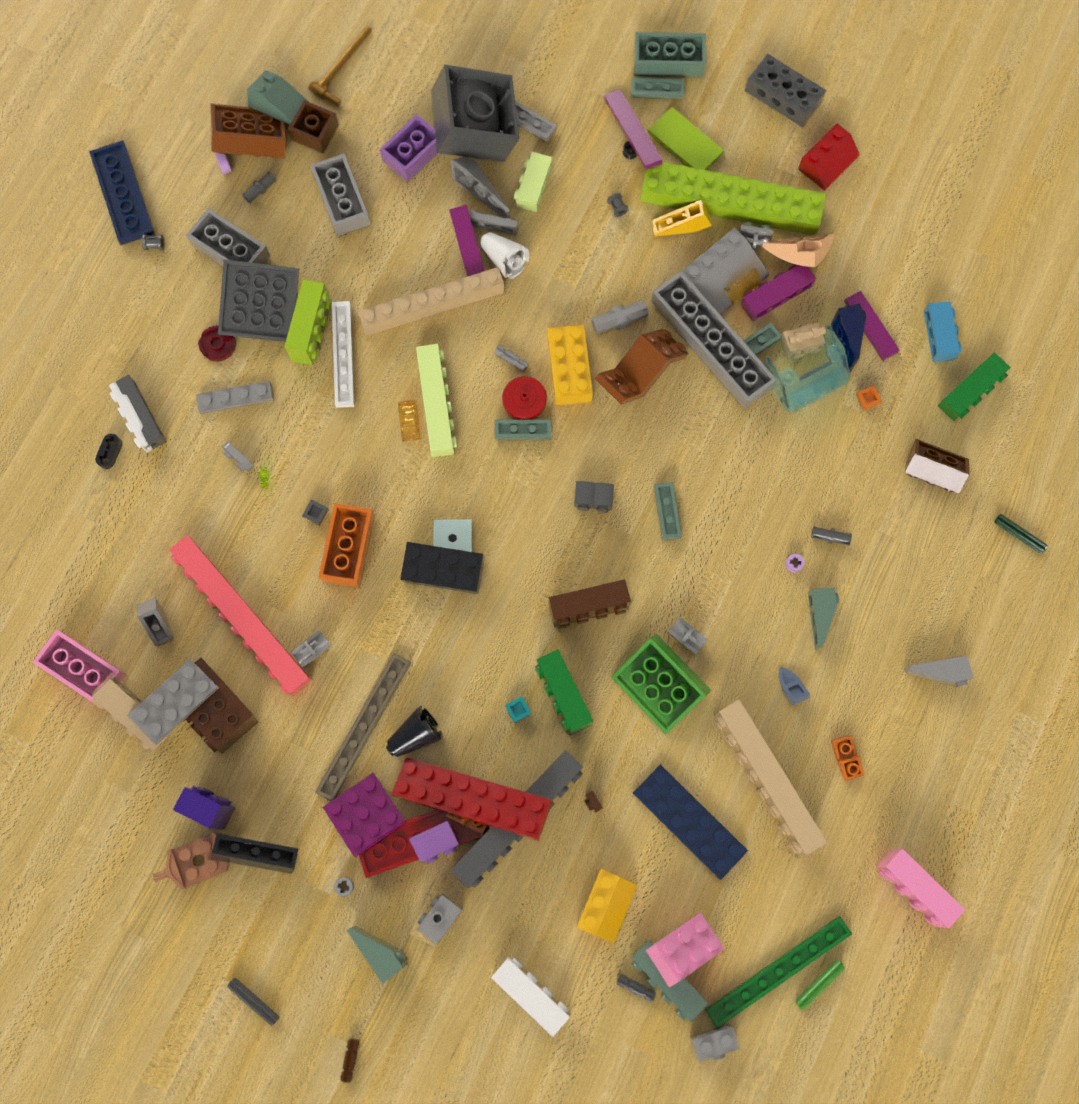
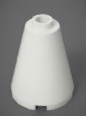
[481,232,530,279]

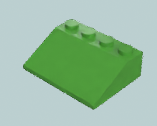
[612,634,712,734]

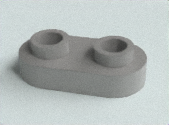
[222,441,254,472]

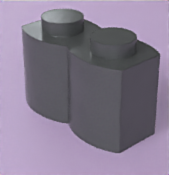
[574,481,614,513]

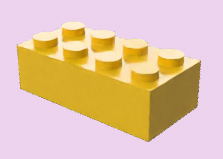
[547,324,593,405]

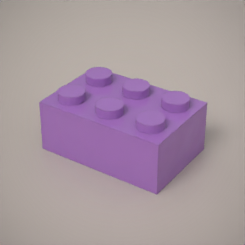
[379,114,438,182]

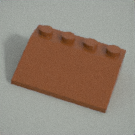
[211,103,286,159]

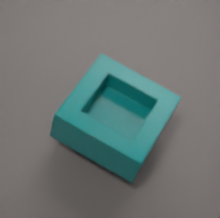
[505,696,532,723]

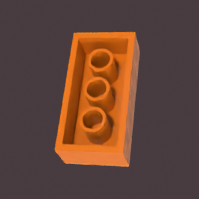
[318,503,375,588]

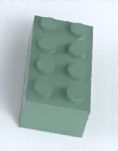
[634,32,706,77]

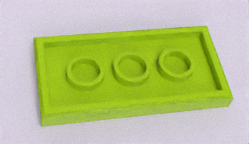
[648,107,724,170]

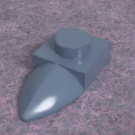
[779,667,810,706]

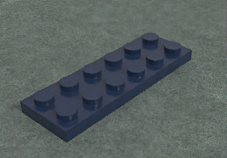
[89,140,155,245]
[632,764,748,880]

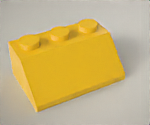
[576,868,637,943]

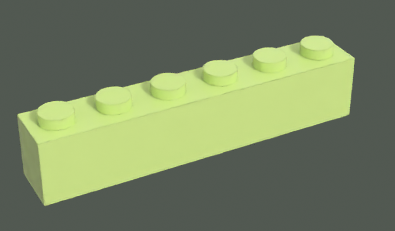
[416,344,457,457]

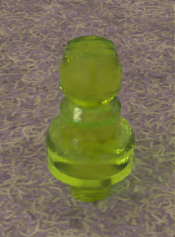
[258,467,270,489]

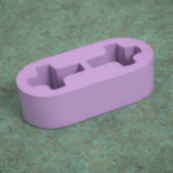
[215,152,232,174]

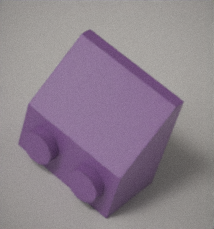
[409,821,460,864]

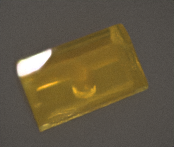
[724,268,761,304]

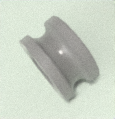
[334,877,354,896]

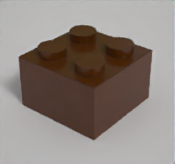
[288,100,339,153]

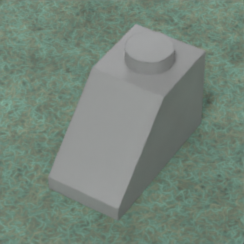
[137,597,173,646]

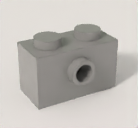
[417,894,463,945]
[690,1024,739,1062]

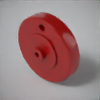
[502,376,547,420]

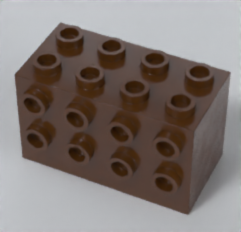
[185,657,259,754]

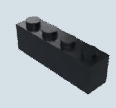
[211,833,299,874]

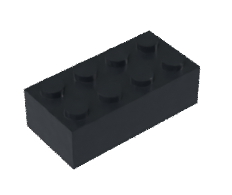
[400,542,485,594]

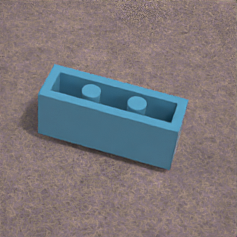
[924,301,961,362]

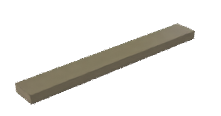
[315,653,411,801]

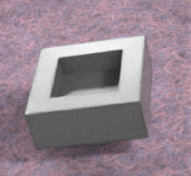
[302,499,329,526]

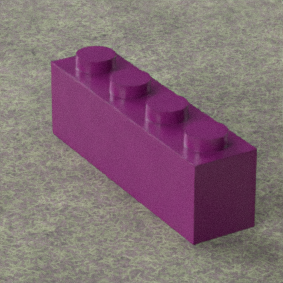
[741,264,817,322]

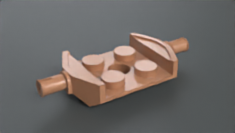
[153,832,230,889]

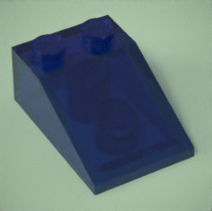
[831,303,866,373]

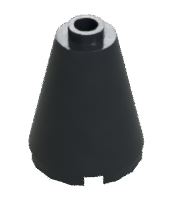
[386,706,443,757]

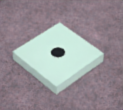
[433,520,472,552]

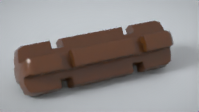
[340,1038,359,1083]

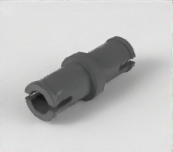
[243,172,276,203]
[811,526,852,546]

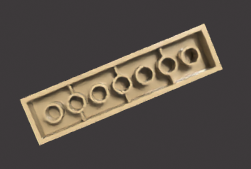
[714,699,827,856]

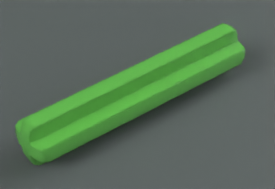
[795,960,845,1010]

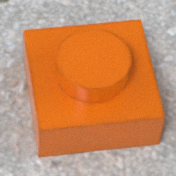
[856,385,882,411]

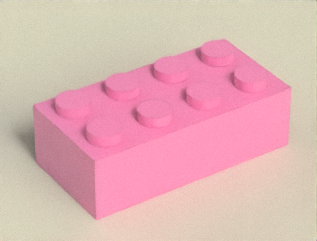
[33,629,127,702]
[876,849,965,928]

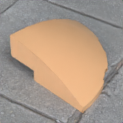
[762,234,834,267]

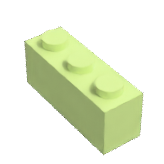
[514,152,552,213]

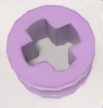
[785,554,804,573]

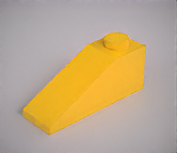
[652,200,712,237]

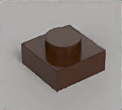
[584,791,603,813]

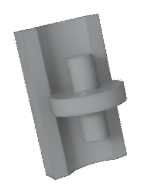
[739,221,774,250]
[668,617,708,655]
[291,630,331,668]

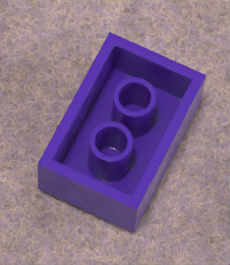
[172,786,236,830]

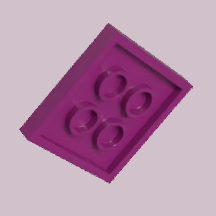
[323,773,406,858]

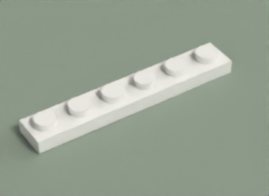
[332,301,355,408]

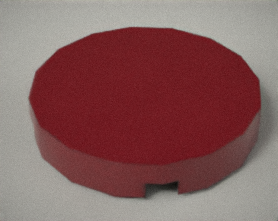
[198,325,236,362]

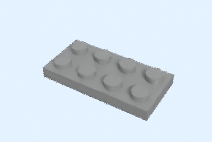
[127,659,219,745]

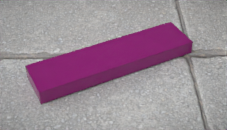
[449,205,485,277]
[844,291,900,361]

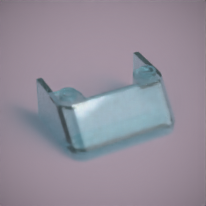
[763,325,850,412]

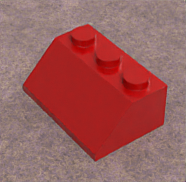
[798,123,860,191]

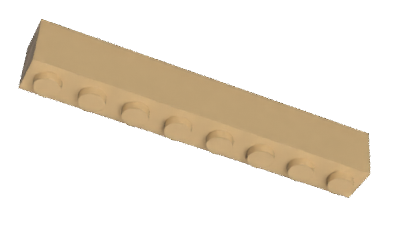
[358,267,505,336]

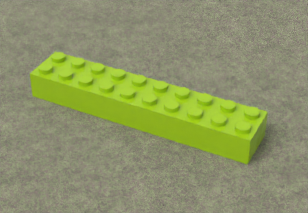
[640,162,826,235]

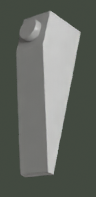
[451,157,510,218]

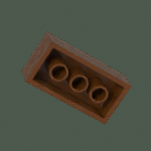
[549,579,631,628]

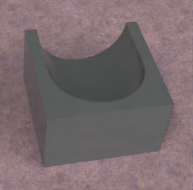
[431,65,519,162]

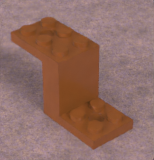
[595,329,689,405]

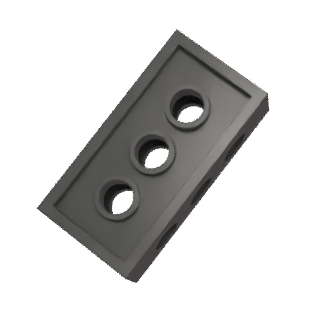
[745,54,826,127]

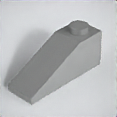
[904,655,973,687]

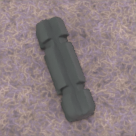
[616,974,656,1002]

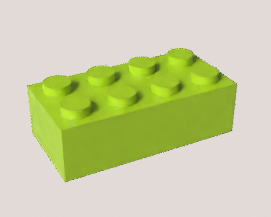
[285,279,332,366]

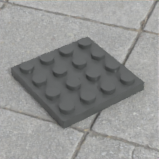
[218,259,299,342]

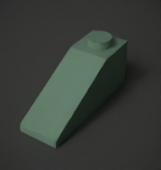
[808,587,839,650]

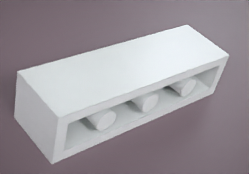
[491,957,570,1037]

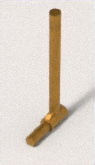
[308,26,372,106]

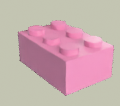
[645,913,724,987]

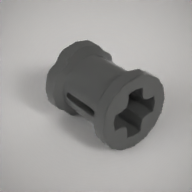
[607,192,629,217]
[142,234,165,251]

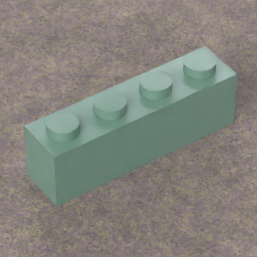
[630,939,708,1022]

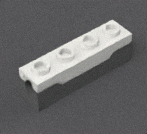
[109,375,167,452]

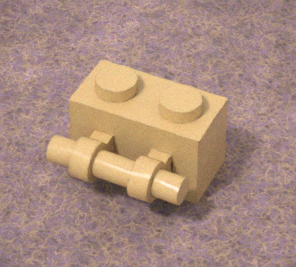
[780,323,826,359]

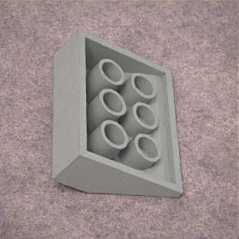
[682,228,769,315]

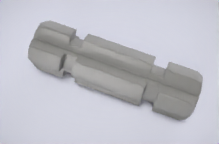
[495,345,528,371]

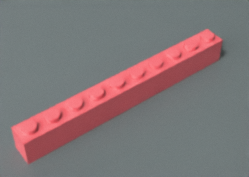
[169,535,312,696]

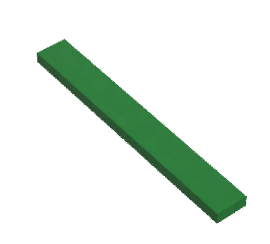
[705,916,852,1028]

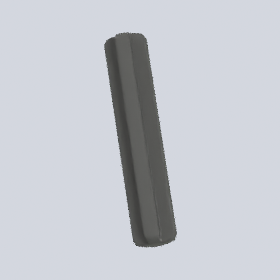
[227,978,279,1026]

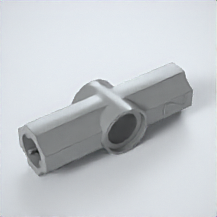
[591,300,648,334]

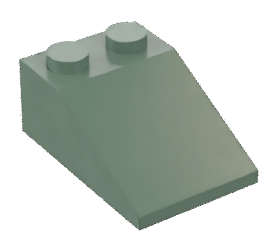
[247,70,309,124]
[347,926,408,984]

